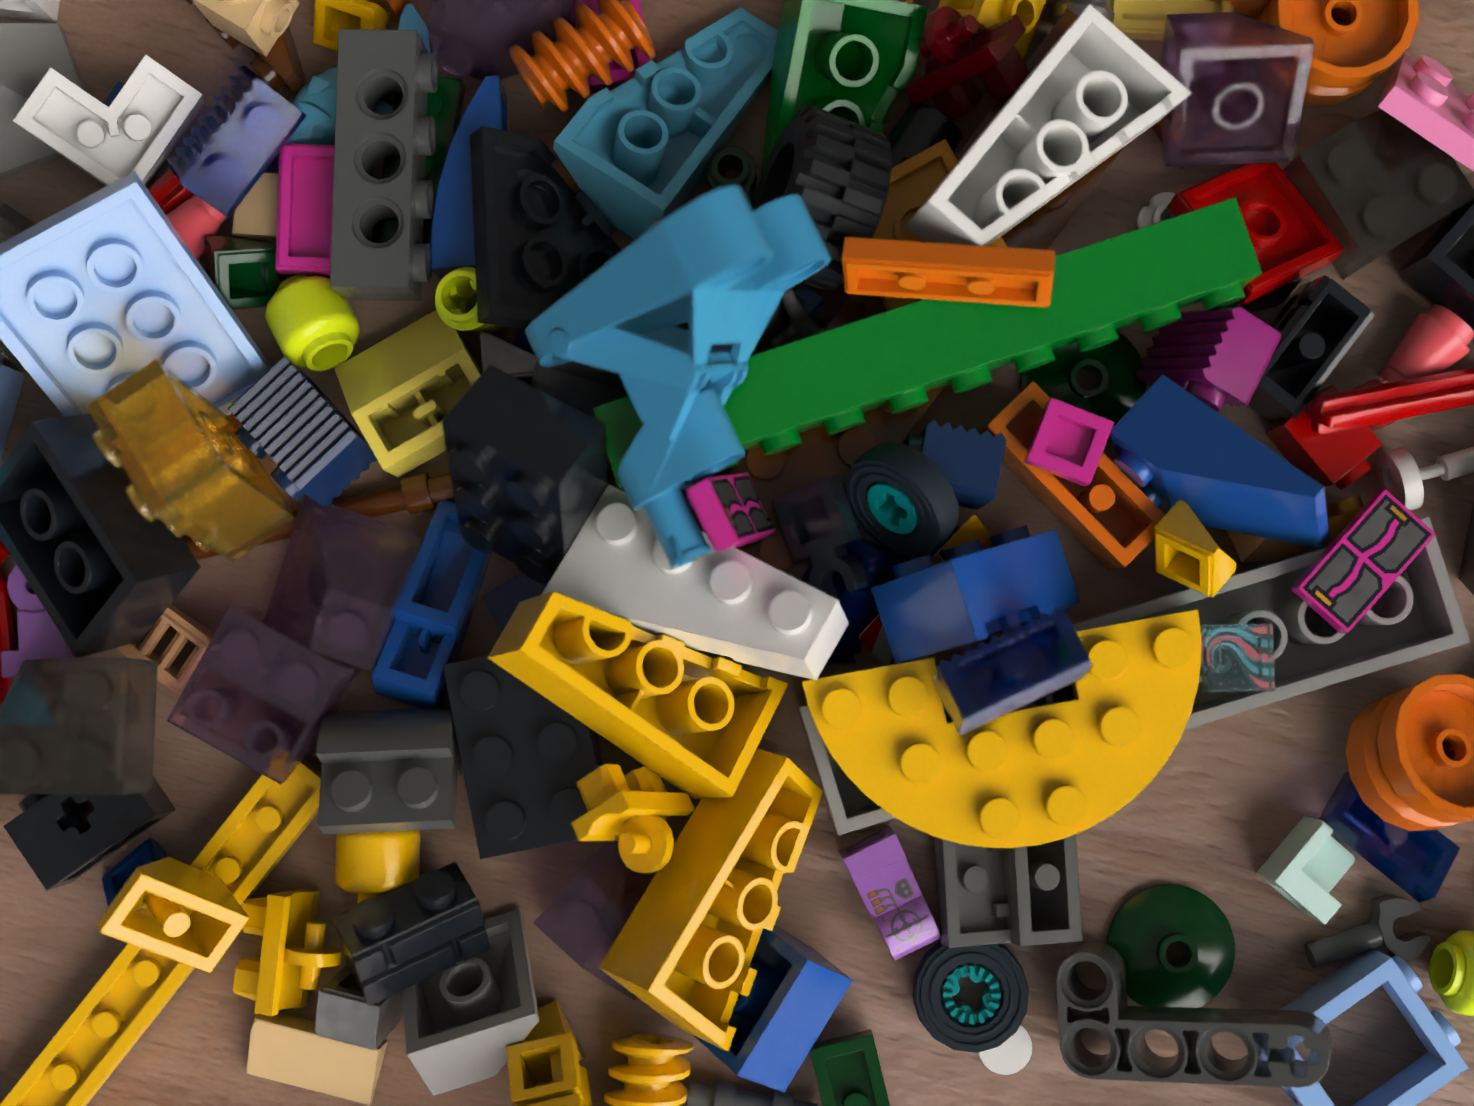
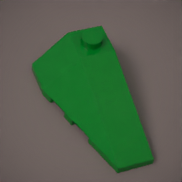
[760,0,928,177]

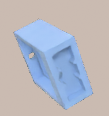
[1260,949,1469,1106]

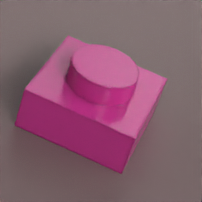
[1023,398,1114,487]

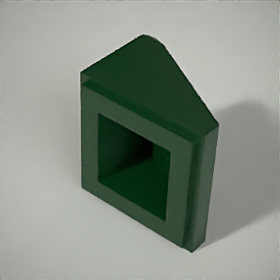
[205,235,280,310]

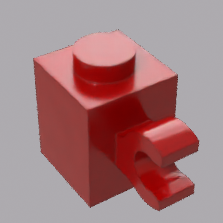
[1265,378,1396,490]

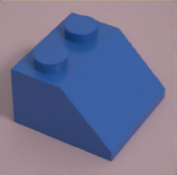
[693,925,853,1092]

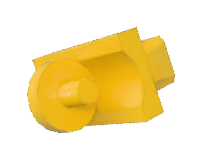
[571,764,695,873]
[233,888,342,1016]

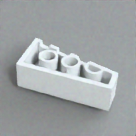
[905,4,1191,246]
[542,484,849,681]

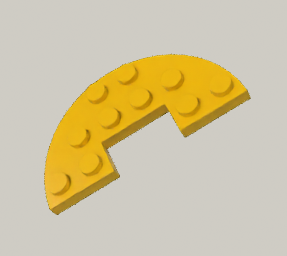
[801,609,1201,848]

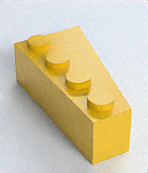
[487,591,788,799]
[599,749,823,1052]

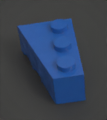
[871,525,1081,664]

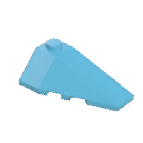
[553,7,778,240]

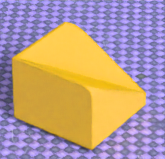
[1154,499,1236,598]

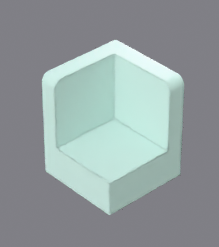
[1256,816,1355,924]

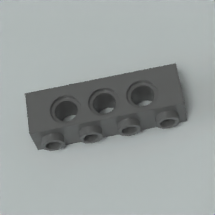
[330,29,438,301]

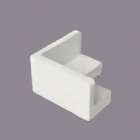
[13,55,204,188]

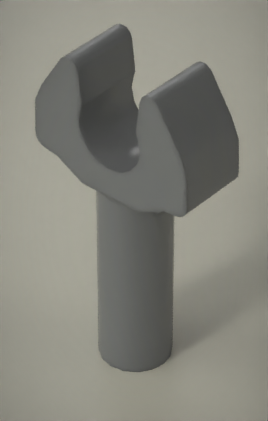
[1304,895,1432,968]

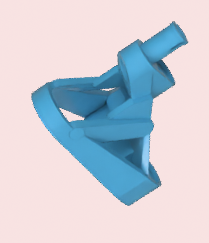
[525,185,831,570]

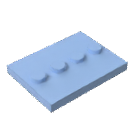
[0,171,272,466]

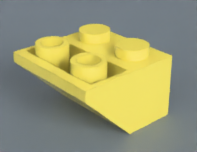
[334,310,483,478]

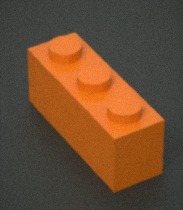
[979,381,1165,571]

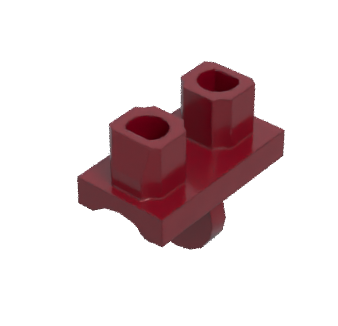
[903,6,1029,120]

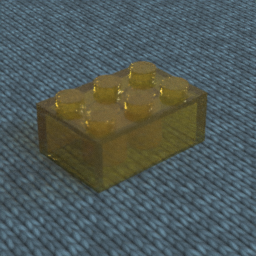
[86,359,297,562]

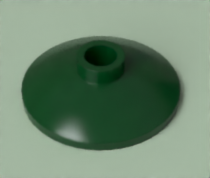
[1020,330,1146,440]
[1106,884,1235,1008]

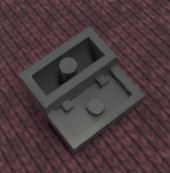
[316,707,462,835]
[935,834,1083,948]

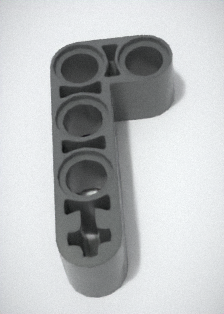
[1056,941,1333,1088]

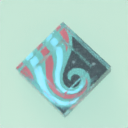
[1200,624,1275,692]

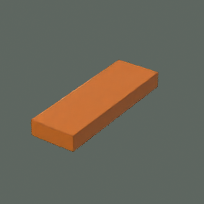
[842,237,1056,308]

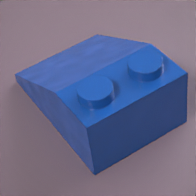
[1110,374,1330,548]

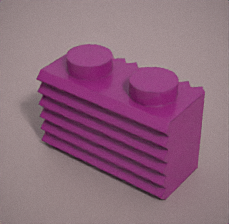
[1135,307,1282,412]

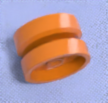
[1252,0,1419,106]
[1345,674,1474,831]

